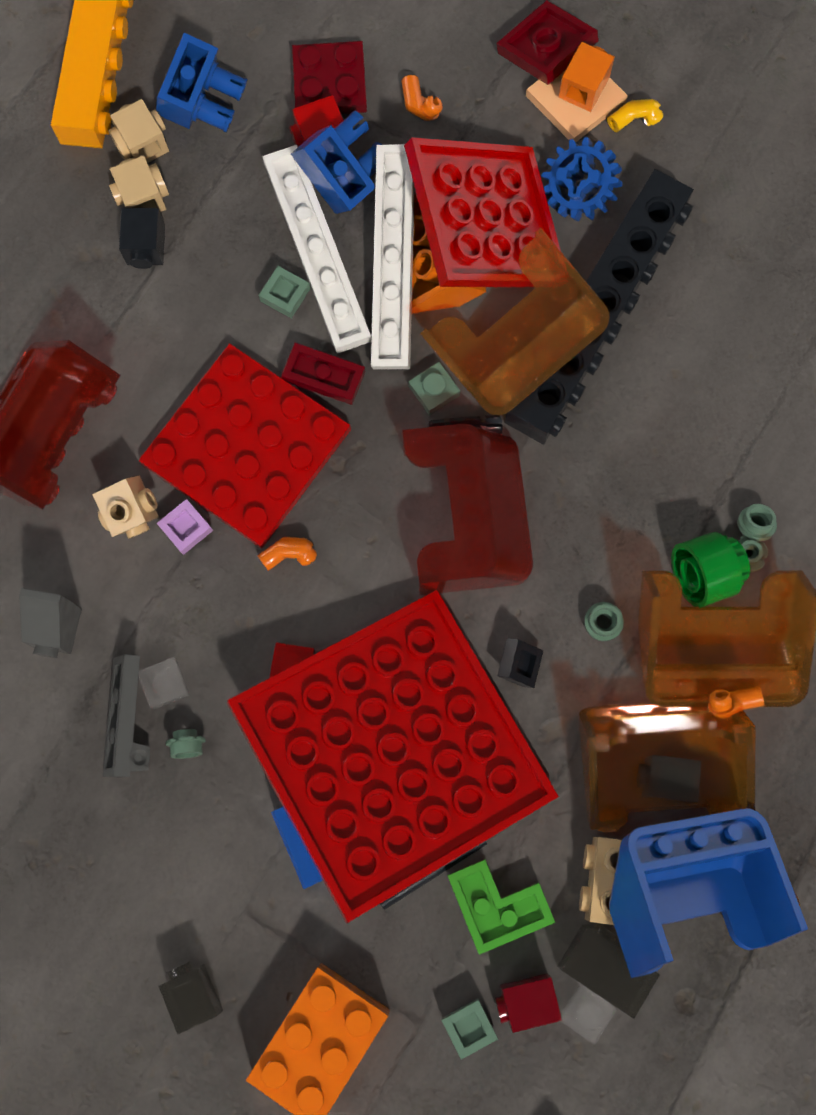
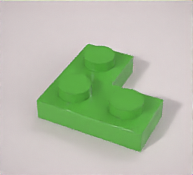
[447,859,555,955]

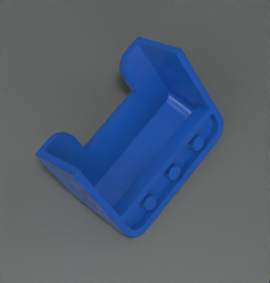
[609,808,808,978]

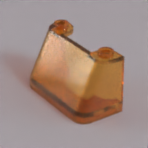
[579,699,756,832]

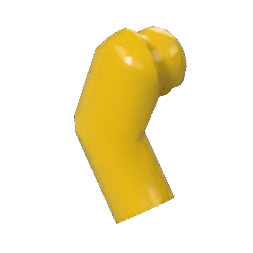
[607,99,663,132]

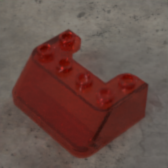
[0,340,121,510]
[402,424,533,595]

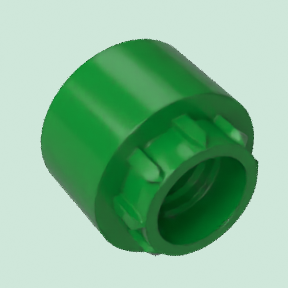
[671,532,750,608]

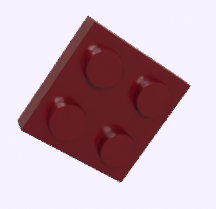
[496,0,599,85]
[292,41,367,114]

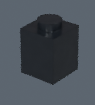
[119,208,165,269]

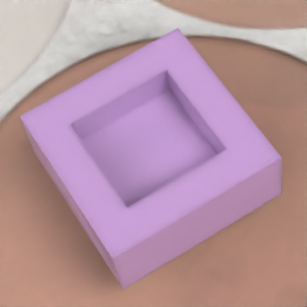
[157,499,213,555]

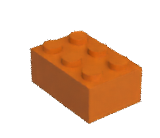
[246,963,390,1115]

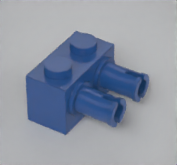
[156,33,248,133]
[291,111,382,214]

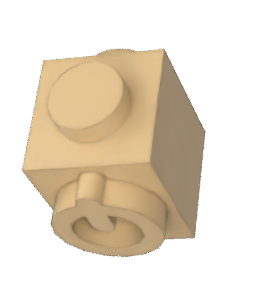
[108,99,169,163]
[109,155,169,212]

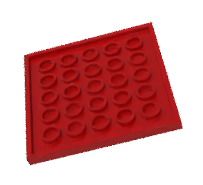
[227,590,559,923]

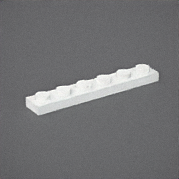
[371,144,415,369]
[262,145,372,354]

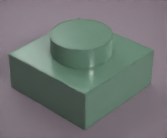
[258,266,311,319]
[408,362,460,416]
[441,998,498,1060]

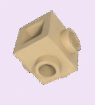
[92,475,159,539]

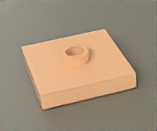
[526,70,628,142]

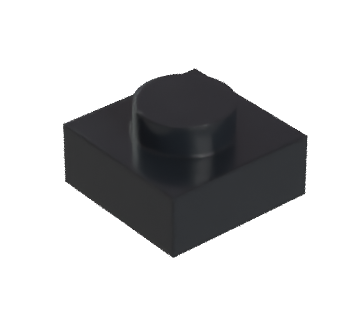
[497,638,544,688]

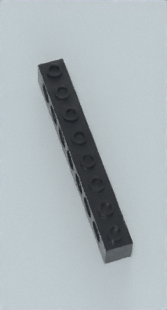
[505,169,694,445]

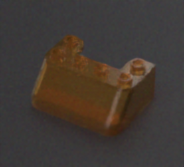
[420,228,610,415]
[638,570,816,707]

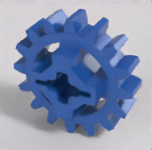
[541,137,623,222]

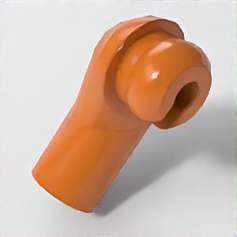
[401,75,443,121]
[257,537,317,571]
[708,686,764,719]

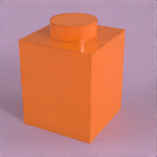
[559,42,615,112]

